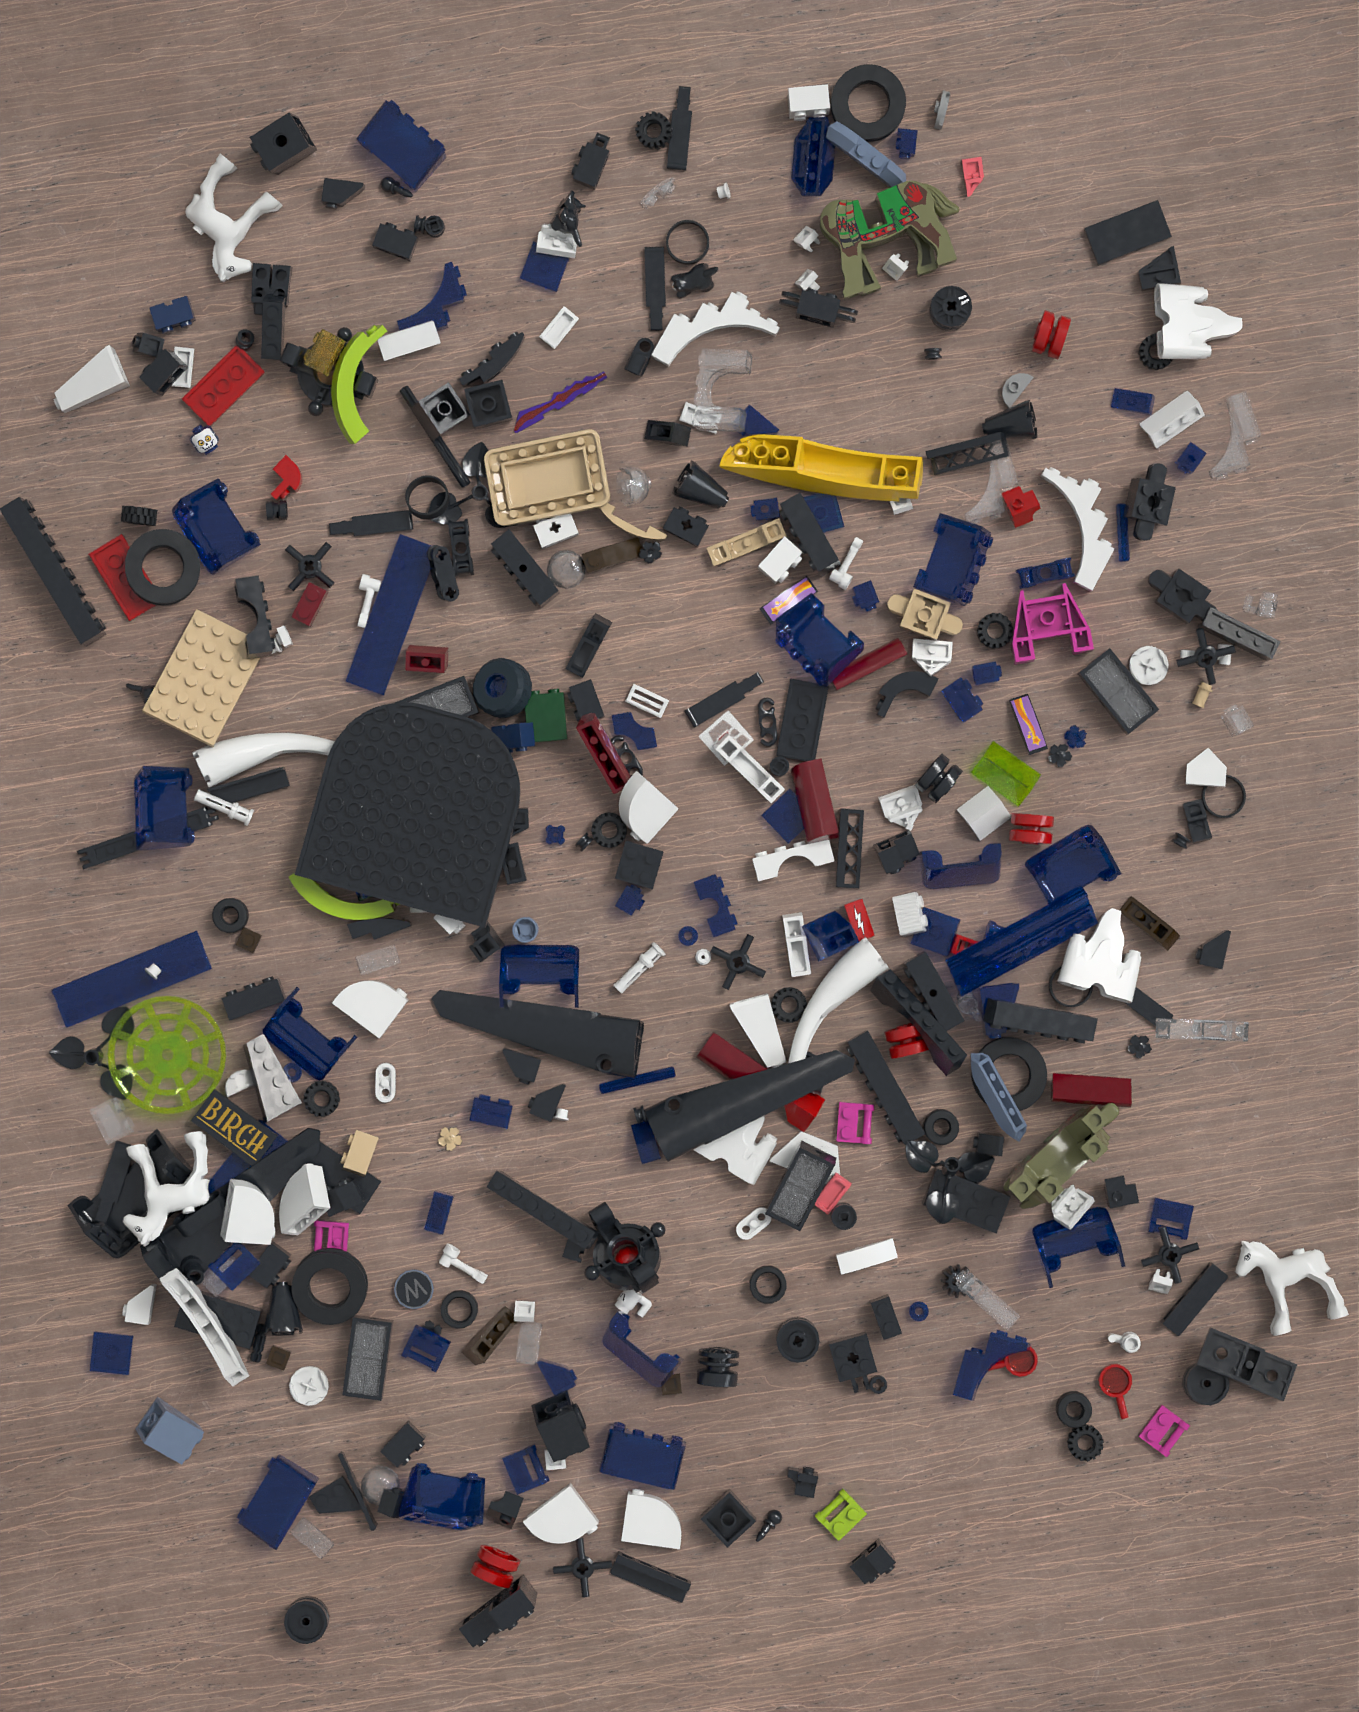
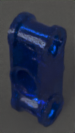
[1015,557,1075,589]

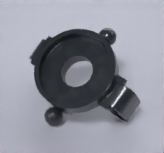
[280,327,378,416]
[584,1201,666,1294]

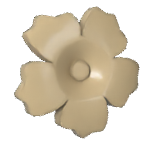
[438,1127,462,1151]

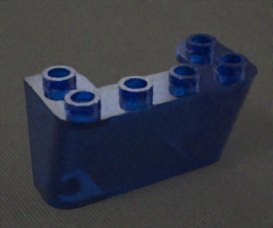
[356,100,447,192]
[913,513,993,606]
[775,593,864,687]
[599,1422,686,1490]

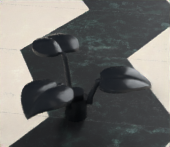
[428,442,518,528]
[49,1007,135,1100]
[905,1141,995,1224]

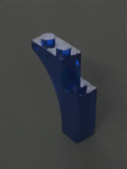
[397,262,467,331]
[953,1330,1031,1401]

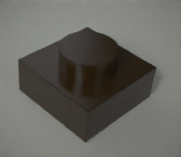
[236,927,262,953]
[266,1345,291,1371]
[660,1373,682,1396]

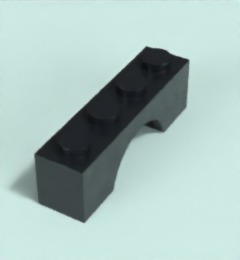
[234,575,275,659]

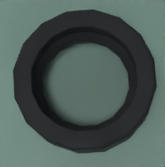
[750,1266,787,1304]
[440,1290,478,1329]

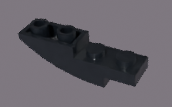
[459,332,525,388]

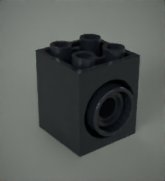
[249,112,317,175]
[531,1390,590,1462]

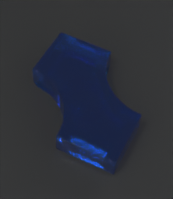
[612,712,657,750]

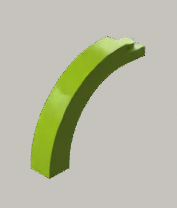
[331,325,387,444]
[289,874,400,920]

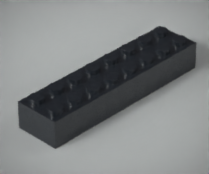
[0,497,107,647]

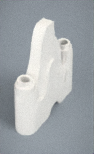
[1154,283,1242,359]
[1058,909,1141,1003]
[693,1115,777,1185]

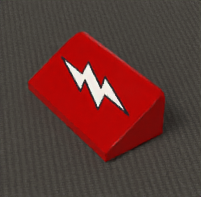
[844,899,875,942]

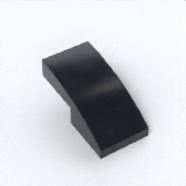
[1182,799,1212,844]

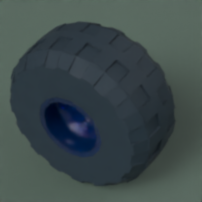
[473,658,532,718]

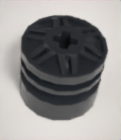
[929,286,972,331]
[697,1347,739,1387]

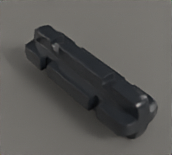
[250,1324,268,1362]

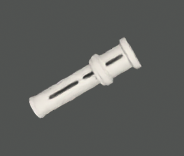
[194,789,254,826]
[613,942,666,993]

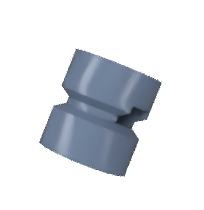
[512,917,539,943]

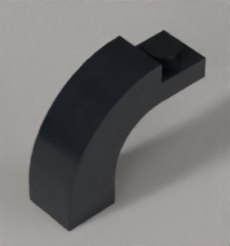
[875,671,939,718]

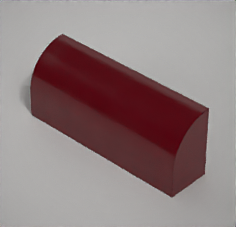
[827,638,907,691]
[576,713,631,794]
[791,758,839,844]
[696,1032,767,1080]
[1051,1073,1132,1108]

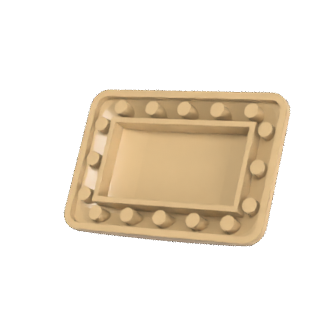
[484,429,610,526]

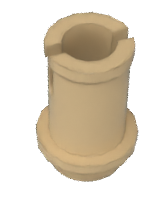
[1192,682,1213,708]

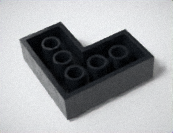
[459,1574,538,1648]

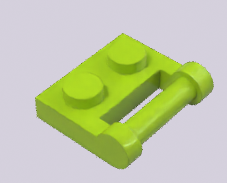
[814,1488,867,1541]

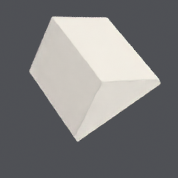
[956,786,1011,841]

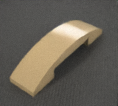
[599,503,667,541]
[707,518,787,566]

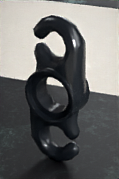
[758,697,777,747]
[610,736,643,776]

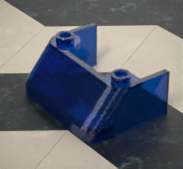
[499,945,580,1008]
[262,987,357,1081]
[1032,1207,1126,1288]

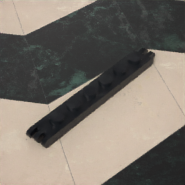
[77,807,219,870]

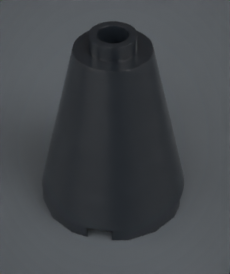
[982,400,1038,439]
[672,460,729,509]
[263,1282,303,1336]

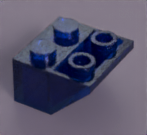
[801,911,860,962]

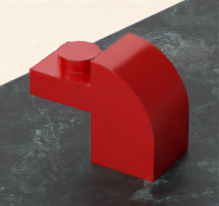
[271,455,302,501]

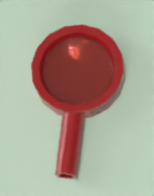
[982,1343,1038,1377]
[1098,1363,1132,1419]

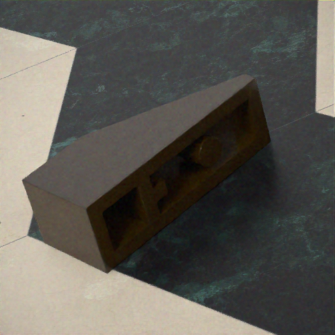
[582,537,642,574]
[1119,896,1180,951]
[462,1306,518,1365]

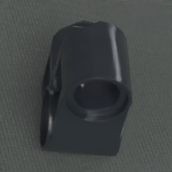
[624,338,654,377]

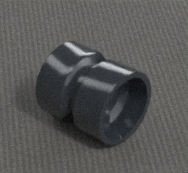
[831,1202,857,1230]

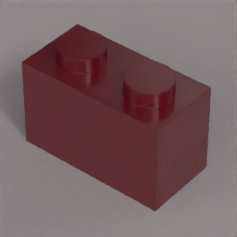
[291,582,329,627]
[405,645,449,673]

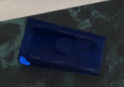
[1111,388,1155,415]

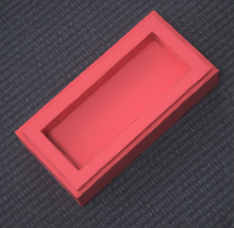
[815,1172,852,1215]

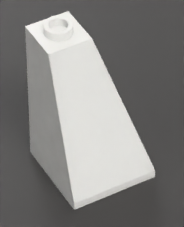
[54,345,130,413]
[730,993,786,1068]

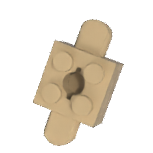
[887,589,963,640]

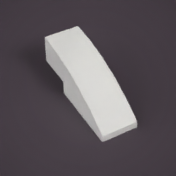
[782,912,811,977]
[836,1238,898,1275]

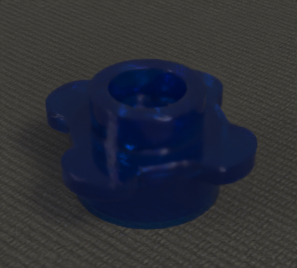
[545,825,565,845]

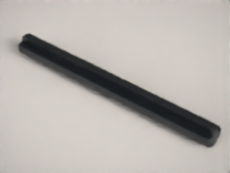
[400,386,470,488]

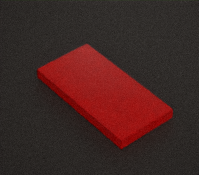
[182,345,266,427]
[88,534,157,622]

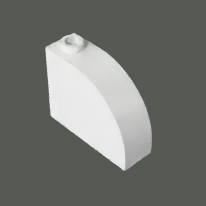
[619,771,678,844]
[332,980,408,1038]
[279,1164,330,1236]
[220,1179,275,1245]
[523,1483,599,1544]
[621,1489,681,1549]

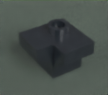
[469,922,505,963]
[1104,1175,1139,1208]
[787,1466,818,1498]
[486,1491,524,1529]

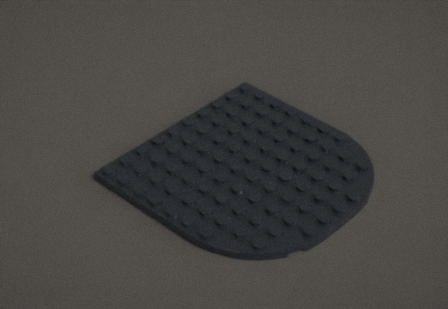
[295,702,521,928]

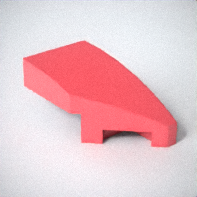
[961,156,984,197]

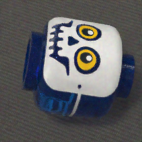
[189,424,219,455]

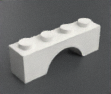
[713,733,785,803]
[752,840,834,881]

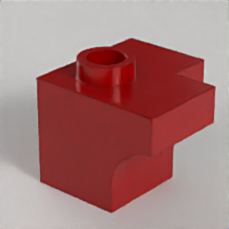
[1002,486,1041,528]

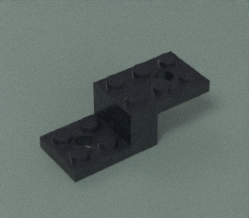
[1195,1328,1297,1401]

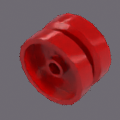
[1031,310,1071,360]
[1009,813,1054,845]
[884,1023,929,1059]
[470,1545,521,1588]

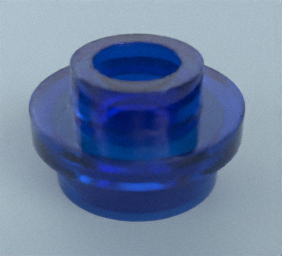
[678,926,698,946]
[283,1063,302,1082]
[909,1301,929,1321]

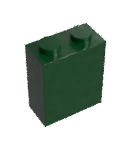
[525,689,568,742]

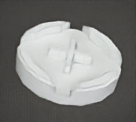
[1129,646,1169,685]
[289,1366,329,1406]

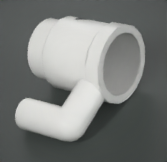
[615,1290,652,1317]
[1107,1332,1141,1353]

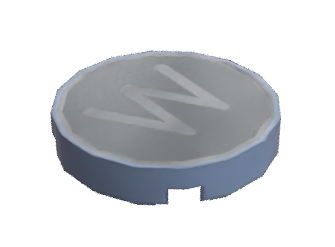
[394,1269,434,1309]

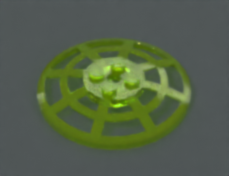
[107,996,226,1114]

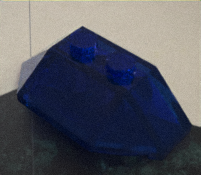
[791,117,836,197]

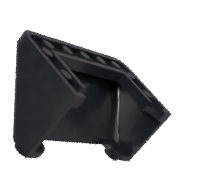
[68,1129,193,1258]

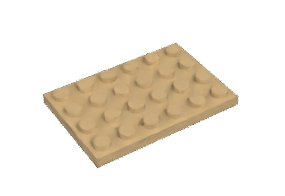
[142,609,261,747]

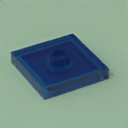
[520,241,570,293]
[803,493,845,533]
[761,788,804,844]
[910,907,961,957]
[90,1331,134,1375]

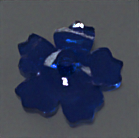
[1064,725,1087,749]

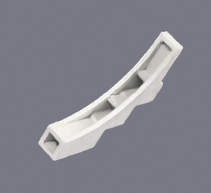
[651,291,780,367]
[1040,467,1114,592]
[160,1268,249,1386]

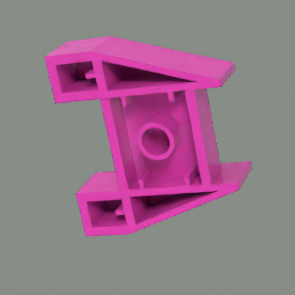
[1011,583,1094,665]

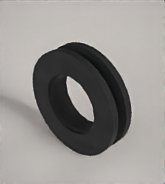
[831,64,906,142]
[125,529,200,606]
[971,1037,1047,1111]
[292,1248,368,1325]

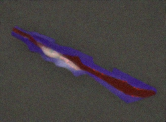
[514,371,607,433]

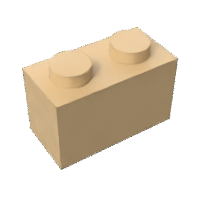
[340,1130,378,1177]

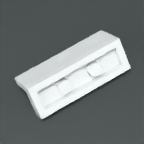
[378,321,440,361]
[1140,391,1205,449]

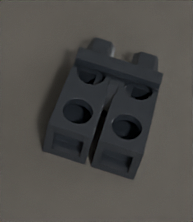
[251,263,293,315]

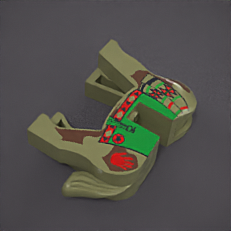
[820,181,960,300]
[1003,1103,1119,1209]

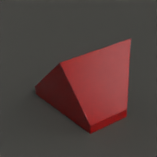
[784,1093,826,1132]

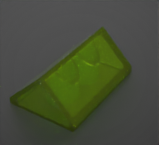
[970,741,1041,807]

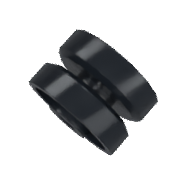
[914,753,963,804]
[776,1316,820,1363]
[1182,1363,1229,1406]
[284,1596,330,1644]

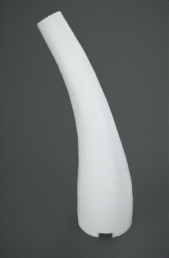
[192,733,335,788]
[788,937,889,1063]

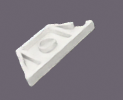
[770,1131,840,1184]

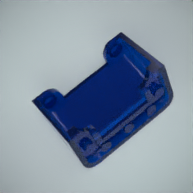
[172,478,261,575]
[134,766,195,851]
[1025,825,1122,914]
[919,843,1002,889]
[602,1311,684,1387]
[237,1454,319,1550]
[399,1463,485,1530]

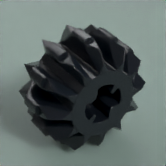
[941,1264,974,1298]

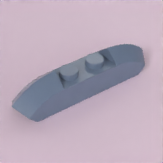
[826,122,906,188]
[970,1053,1027,1142]

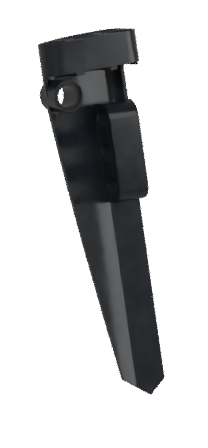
[431,990,644,1078]
[644,1050,855,1162]
[140,1128,320,1293]

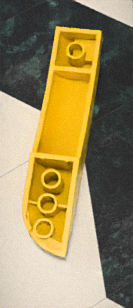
[719,434,923,502]

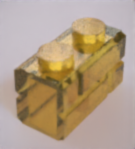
[304,329,345,377]

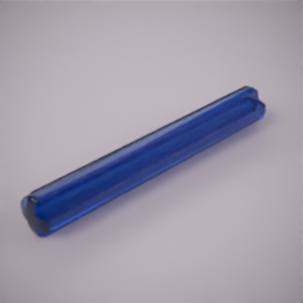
[599,1067,676,1094]

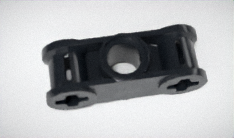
[448,518,474,577]
[427,545,459,602]

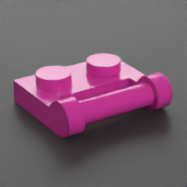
[836,1102,875,1144]
[314,1220,349,1251]
[1138,1404,1190,1457]

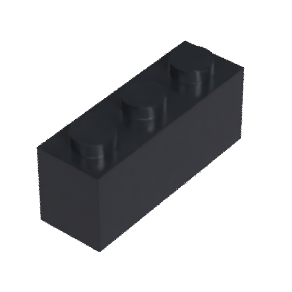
[261,295,285,360]
[221,976,287,1021]

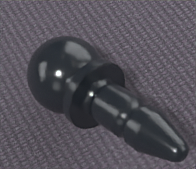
[380,176,413,198]
[756,1510,782,1542]

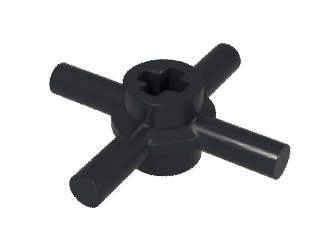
[285,542,335,591]
[1176,628,1236,685]
[710,934,766,990]
[1141,1226,1199,1284]
[553,1537,612,1598]

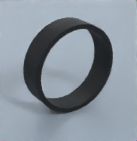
[666,220,709,265]
[405,475,450,520]
[1201,775,1246,818]
[1049,966,1093,1007]

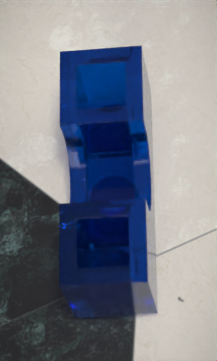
[694,874,738,937]

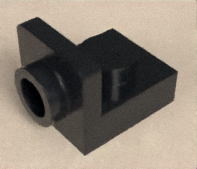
[132,332,165,357]

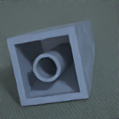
[135,1397,204,1465]

